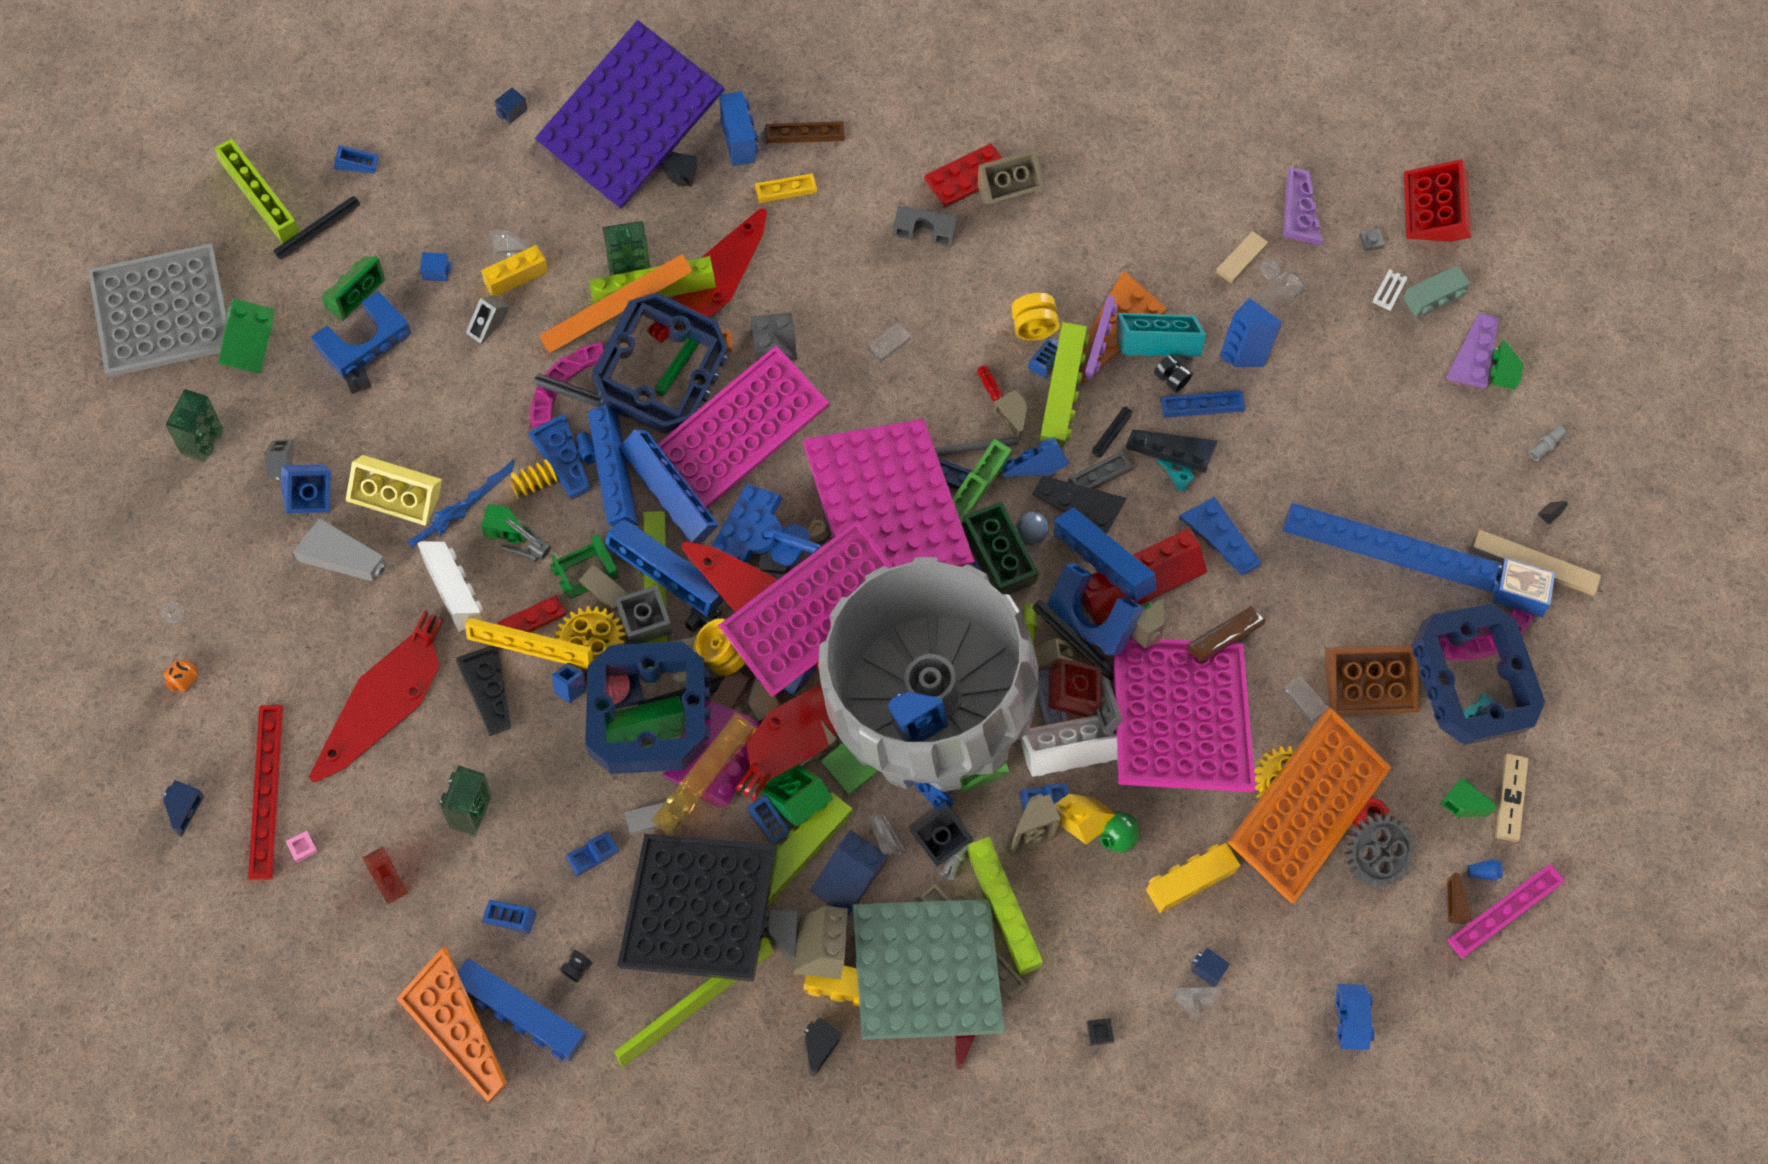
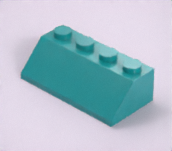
[1116,313,1206,358]

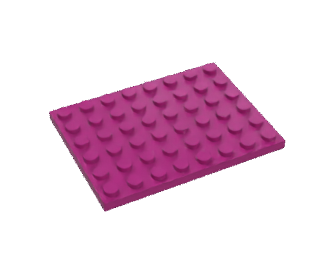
[803,419,974,567]
[1113,637,1256,792]

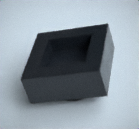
[1086,1018,1114,1046]

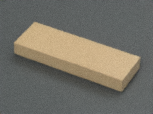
[1216,231,1268,284]

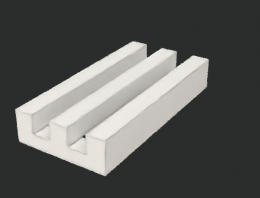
[1373,269,1408,311]

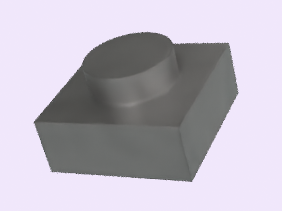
[1359,228,1385,252]

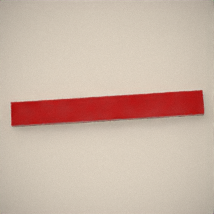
[248,705,283,880]

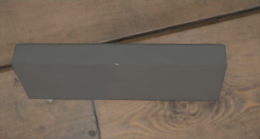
[1068,451,1133,489]
[1090,676,1123,736]

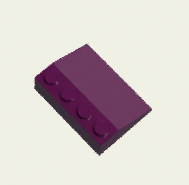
[662,700,761,808]

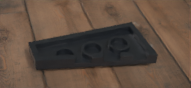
[1126,429,1217,473]
[1032,476,1127,534]
[456,645,511,736]

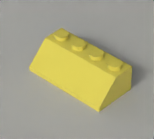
[346,455,442,526]

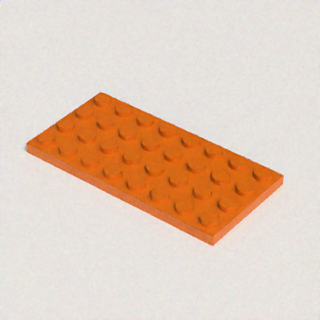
[1228,708,1392,903]

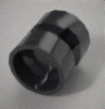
[1154,354,1193,393]

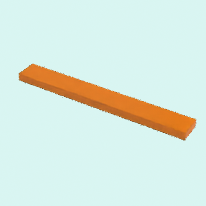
[539,253,693,353]

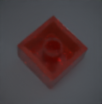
[1049,658,1101,717]

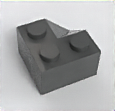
[751,312,797,361]
[615,585,672,644]

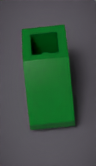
[1489,340,1523,390]
[481,504,526,544]
[1440,778,1497,818]

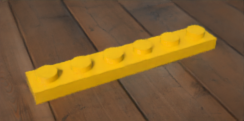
[465,618,592,669]

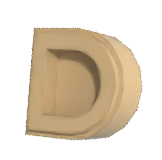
[808,519,830,542]

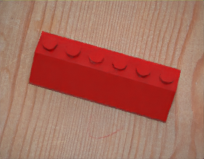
[1081,528,1207,625]

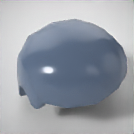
[1015,512,1049,546]

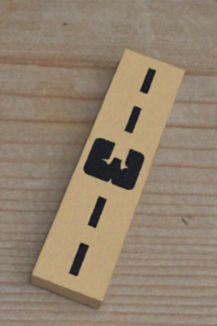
[1495,753,1529,843]

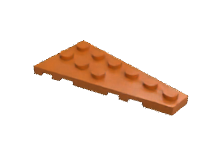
[1079,270,1167,384]
[396,947,507,1102]

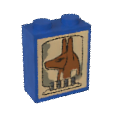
[1491,558,1555,618]

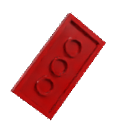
[924,143,1002,208]

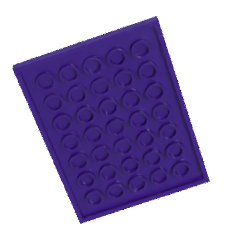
[535,20,725,209]

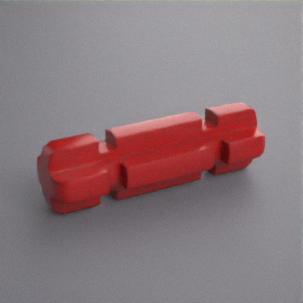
[977,365,1003,402]

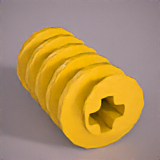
[510,459,558,499]

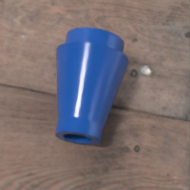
[576,432,596,464]
[1468,859,1503,881]

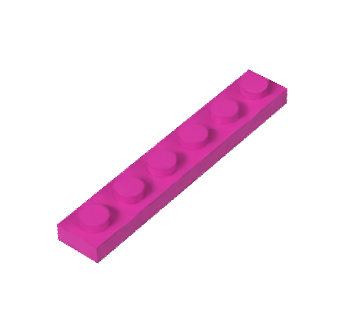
[1447,863,1565,959]

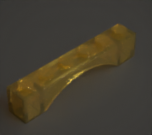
[651,712,757,836]

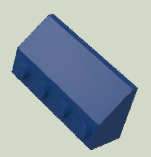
[1220,298,1283,367]

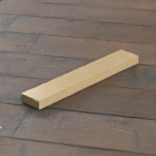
[1472,530,1601,596]

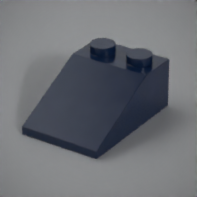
[810,830,888,917]

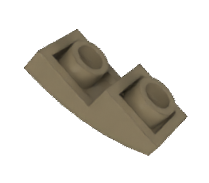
[579,564,628,611]

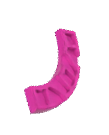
[530,342,604,429]
[1439,609,1534,660]

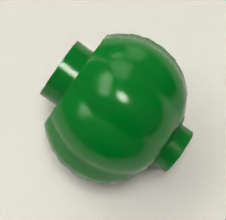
[1100,811,1140,853]

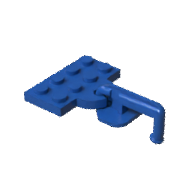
[711,484,821,566]

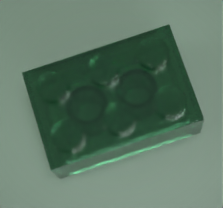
[602,221,650,276]
[165,389,223,462]
[440,765,492,837]

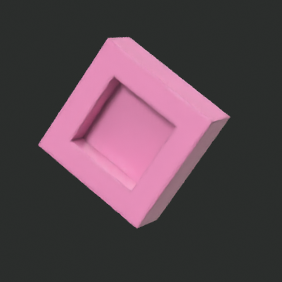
[286,831,318,863]

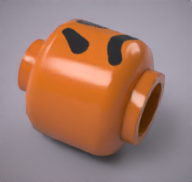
[163,659,198,692]

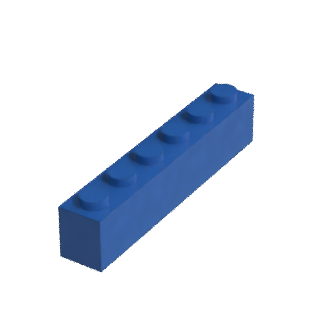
[588,404,638,527]
[619,430,719,543]
[1053,507,1156,602]
[605,519,723,617]
[458,958,586,1061]

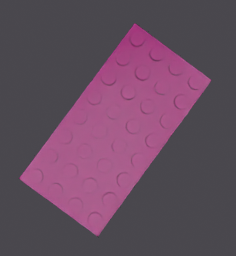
[657,345,830,509]
[718,520,892,697]

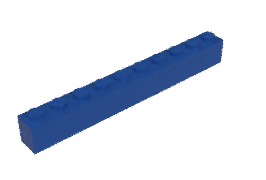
[1282,503,1499,591]

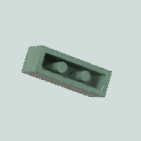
[1403,265,1471,317]

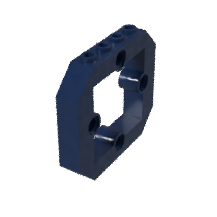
[592,293,728,433]
[1411,603,1545,745]
[585,641,711,774]

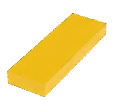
[755,173,817,203]

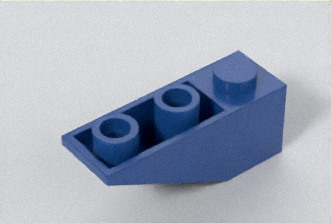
[1001,437,1069,477]

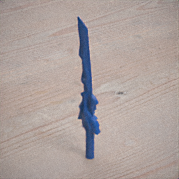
[407,459,514,548]

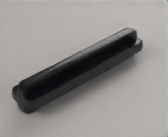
[1092,407,1133,457]

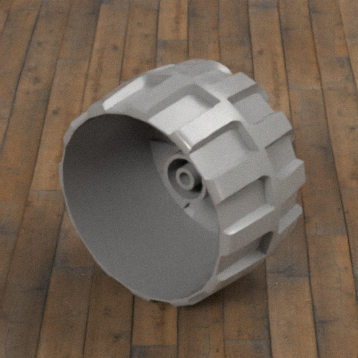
[818,557,1038,792]

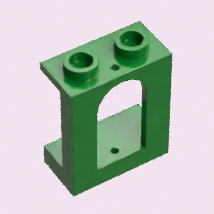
[550,534,618,599]

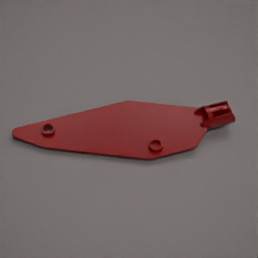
[647,208,767,343]
[682,541,819,670]
[309,610,444,782]
[736,684,837,801]

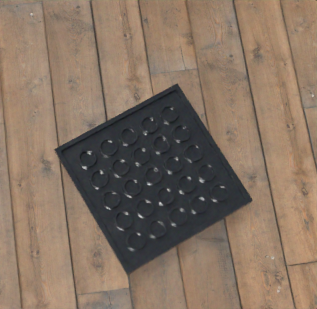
[617,834,778,982]

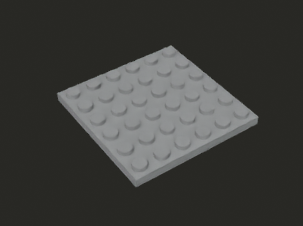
[88,243,227,378]

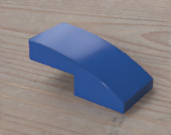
[1020,783,1069,811]
[566,832,619,876]

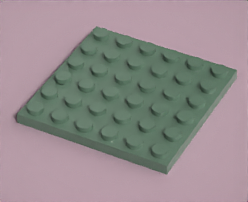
[852,899,1004,1040]

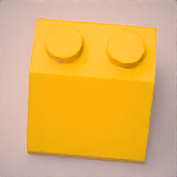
[1055,794,1116,845]

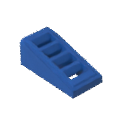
[334,145,379,173]
[1028,337,1058,378]
[746,795,790,844]
[482,900,536,934]

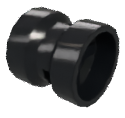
[344,368,372,394]
[560,950,592,983]

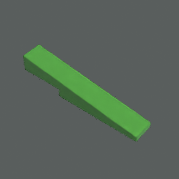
[953,439,1013,525]

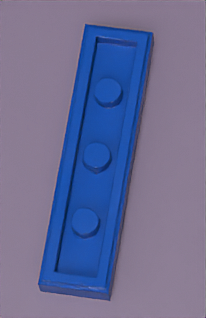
[1160,391,1246,418]

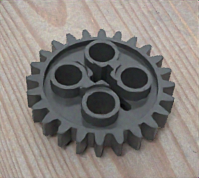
[1344,813,1417,888]

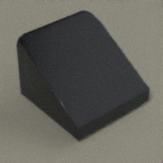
[1538,501,1568,524]

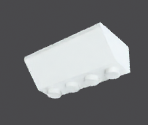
[417,541,484,632]
[1020,715,1117,777]

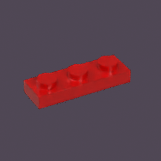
[497,595,567,632]

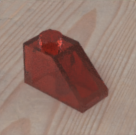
[362,846,408,904]

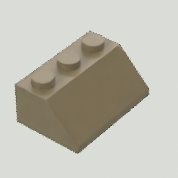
[978,149,1044,204]
[1010,794,1060,855]
[794,906,848,979]

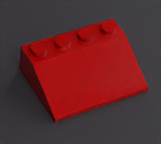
[1404,159,1471,242]

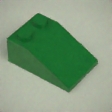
[218,298,275,374]
[761,765,833,826]

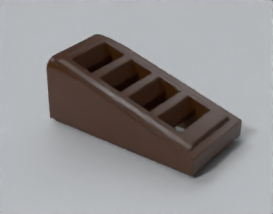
[1447,873,1472,924]

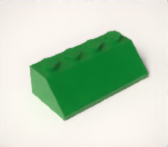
[607,696,686,748]

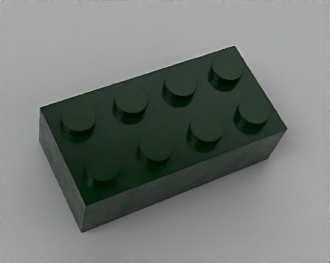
[962,501,1039,595]

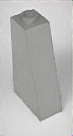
[293,518,386,581]

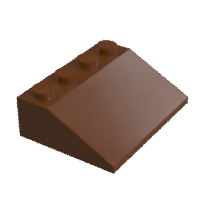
[1325,644,1419,715]

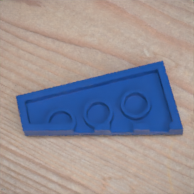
[528,413,590,500]
[1179,497,1262,575]

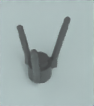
[501,518,551,561]

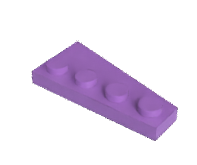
[1283,167,1323,245]
[1084,295,1118,380]
[1445,313,1499,389]

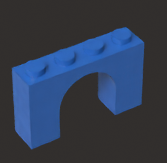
[311,290,411,380]
[1047,563,1145,656]

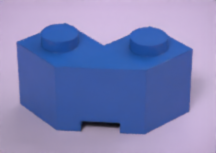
[1335,984,1375,1050]

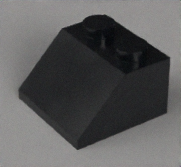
[909,799,974,867]

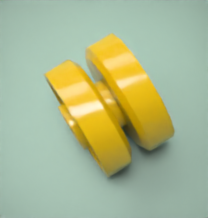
[1011,292,1060,341]
[693,619,745,676]

